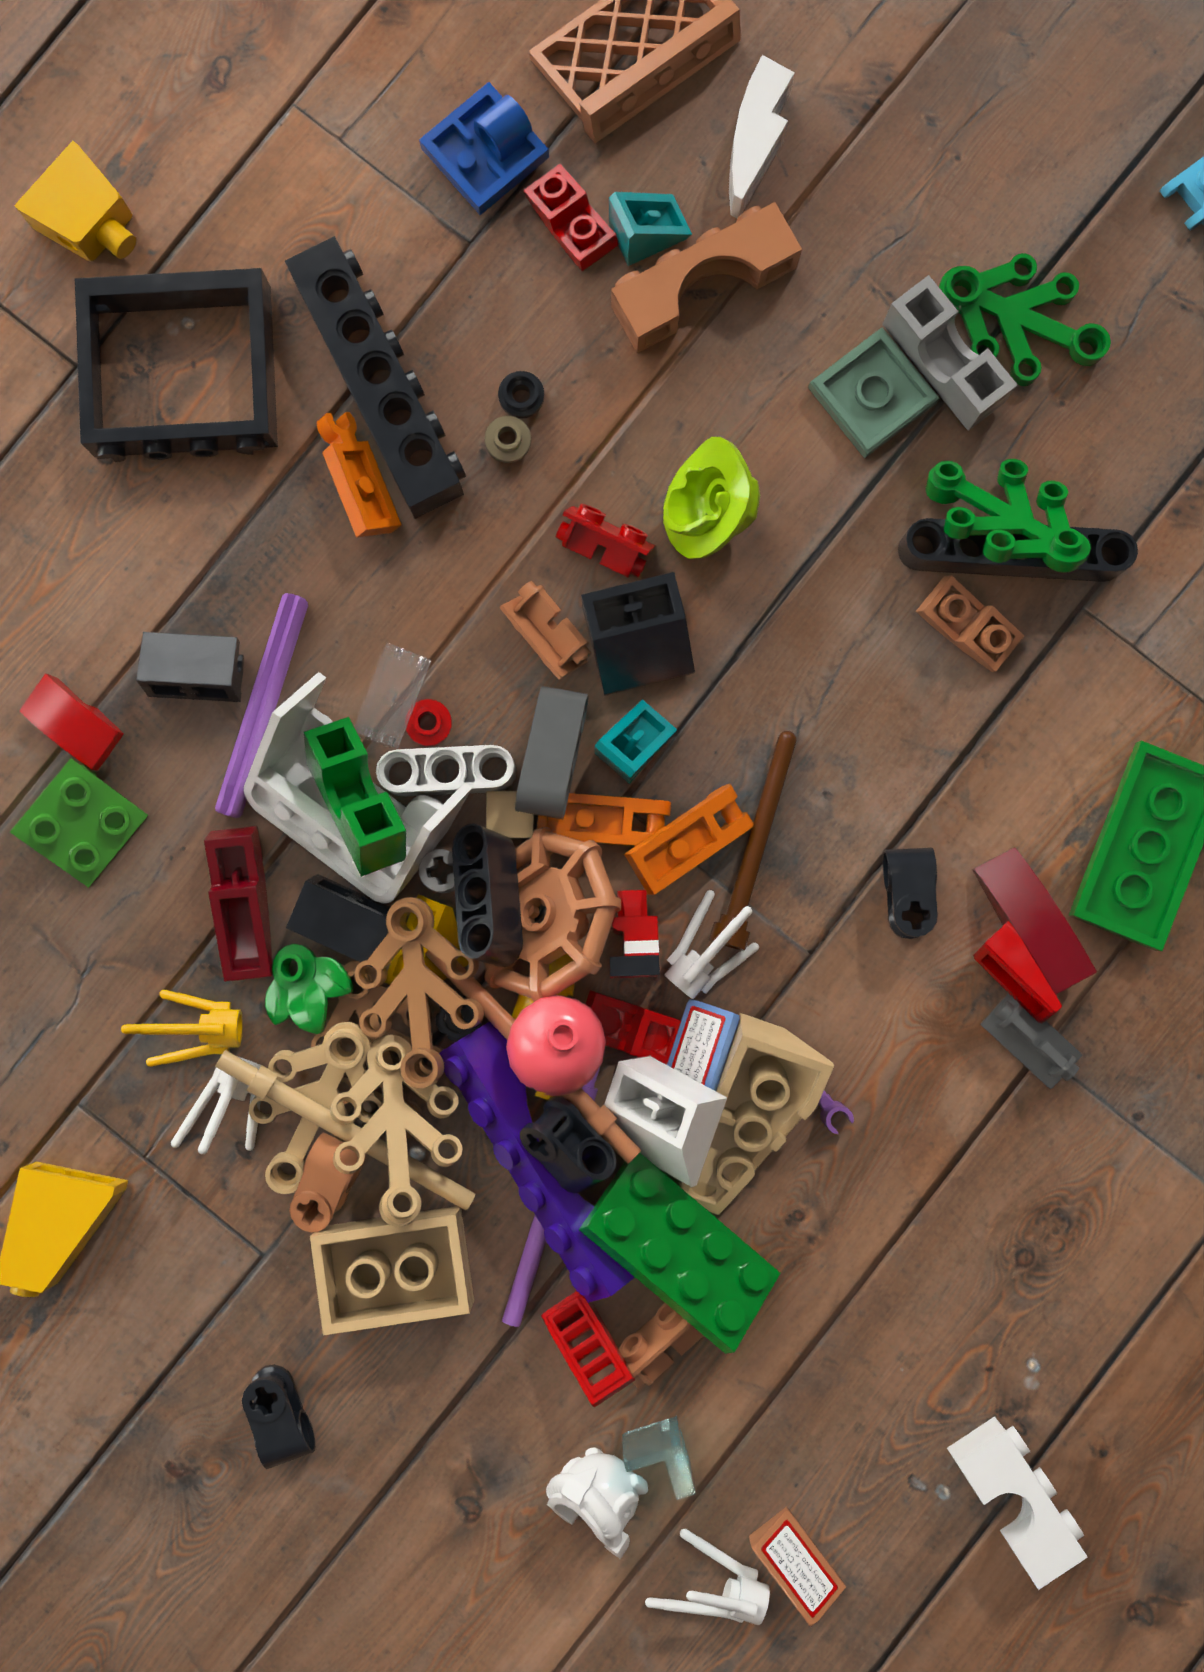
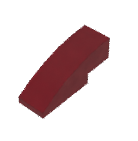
[204,826,273,982]
[972,847,1097,995]

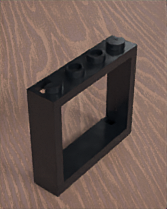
[75,268,278,462]

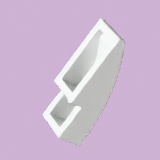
[729,55,795,218]

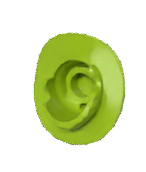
[663,437,760,559]

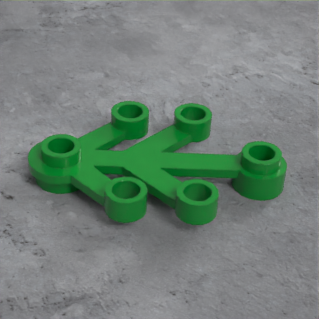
[939,253,1111,386]
[925,459,1091,572]

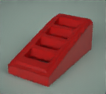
[973,921,1062,1024]
[541,1291,635,1408]

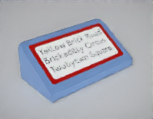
[667,999,740,1091]

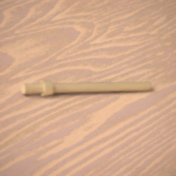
[215,1050,476,1211]

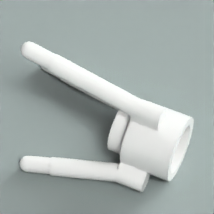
[665,890,759,999]
[171,1056,261,1154]
[645,1529,770,1625]

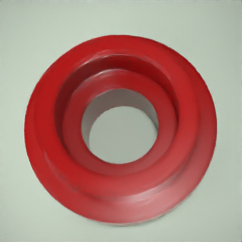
[405,699,452,746]

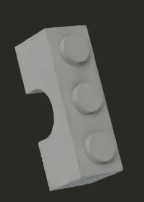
[882,275,1017,431]

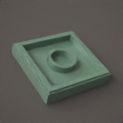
[808,327,940,459]

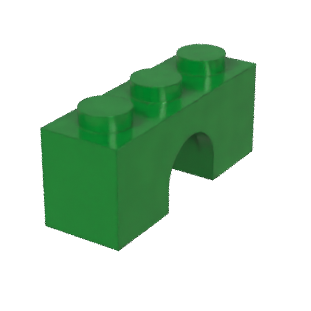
[304,717,406,877]

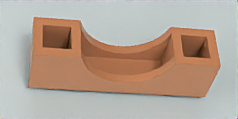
[611,202,802,354]

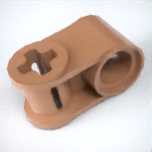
[289,1132,367,1233]

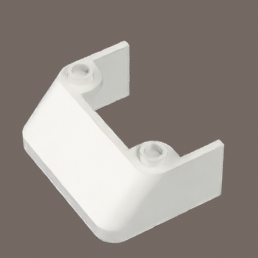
[244,672,472,903]

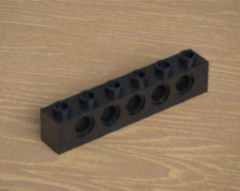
[285,236,466,519]

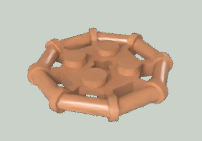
[484,827,621,1002]

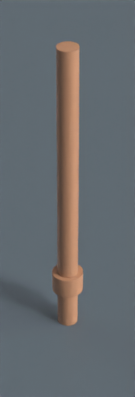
[425,950,641,1164]

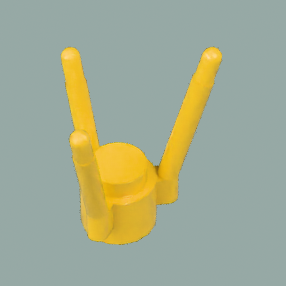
[121,990,243,1067]

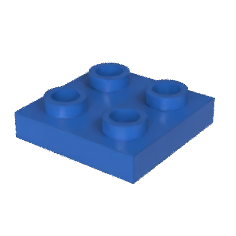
[419,82,549,215]

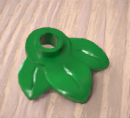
[265,944,353,1034]

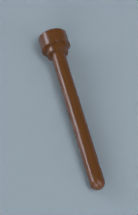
[709,731,797,951]

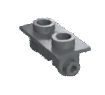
[980,993,1082,1090]

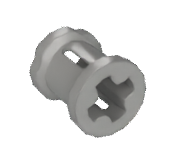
[419,849,455,893]

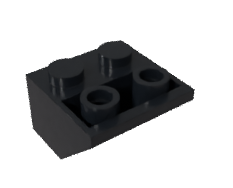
[581,572,695,696]

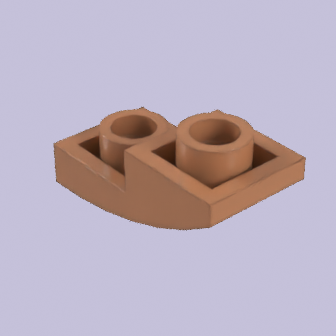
[916,575,1024,672]

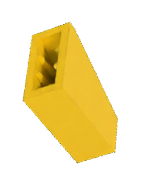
[0,1162,128,1297]

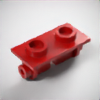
[555,503,656,578]

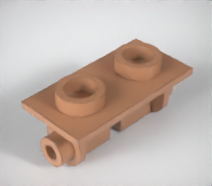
[500,581,592,680]
[618,1303,705,1389]

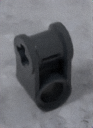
[883,847,938,939]
[520,1096,616,1193]
[242,1364,316,1469]

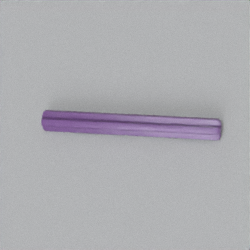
[215,593,308,818]

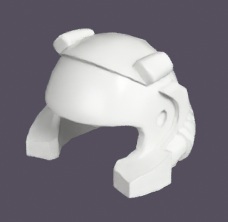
[546,1447,648,1559]

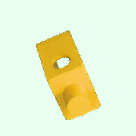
[14,140,137,261]

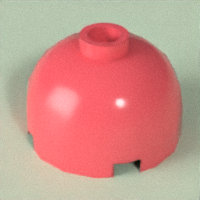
[506,995,606,1096]

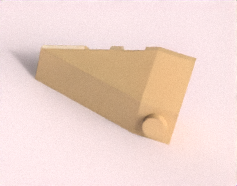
[678,1013,834,1215]

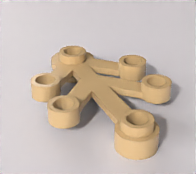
[249,1022,383,1194]
[330,1035,463,1227]

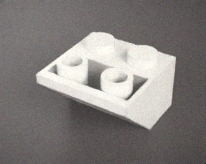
[604,1056,727,1187]

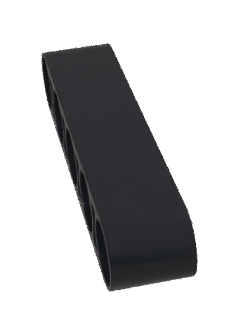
[898,518,1138,582]

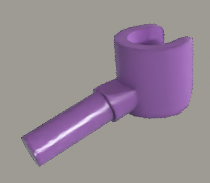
[818,1090,854,1134]

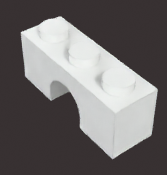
[947,1417,1088,1590]

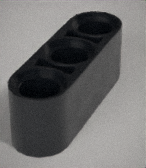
[452,823,523,967]

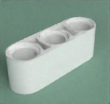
[376,745,517,796]

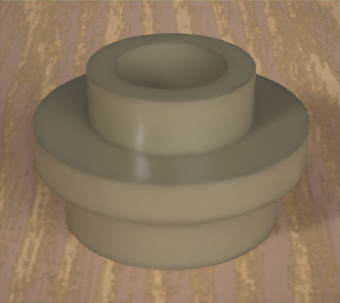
[485,416,531,463]

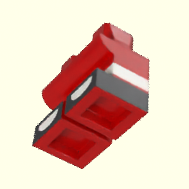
[610,890,660,979]

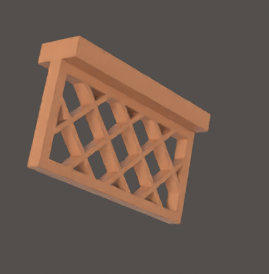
[529,0,741,144]

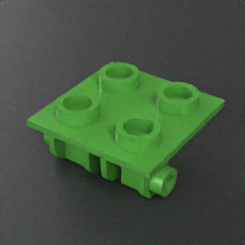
[10,758,148,888]

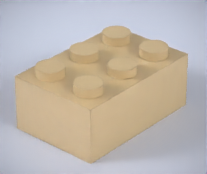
[310,1206,474,1335]

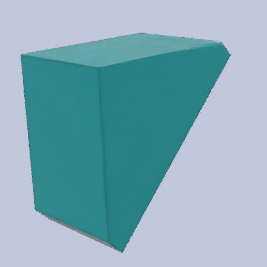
[609,192,692,266]
[594,699,677,784]

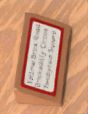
[749,1506,846,1627]

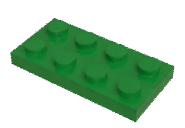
[1068,740,1204,951]
[579,1153,781,1354]

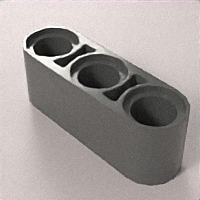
[515,686,589,820]

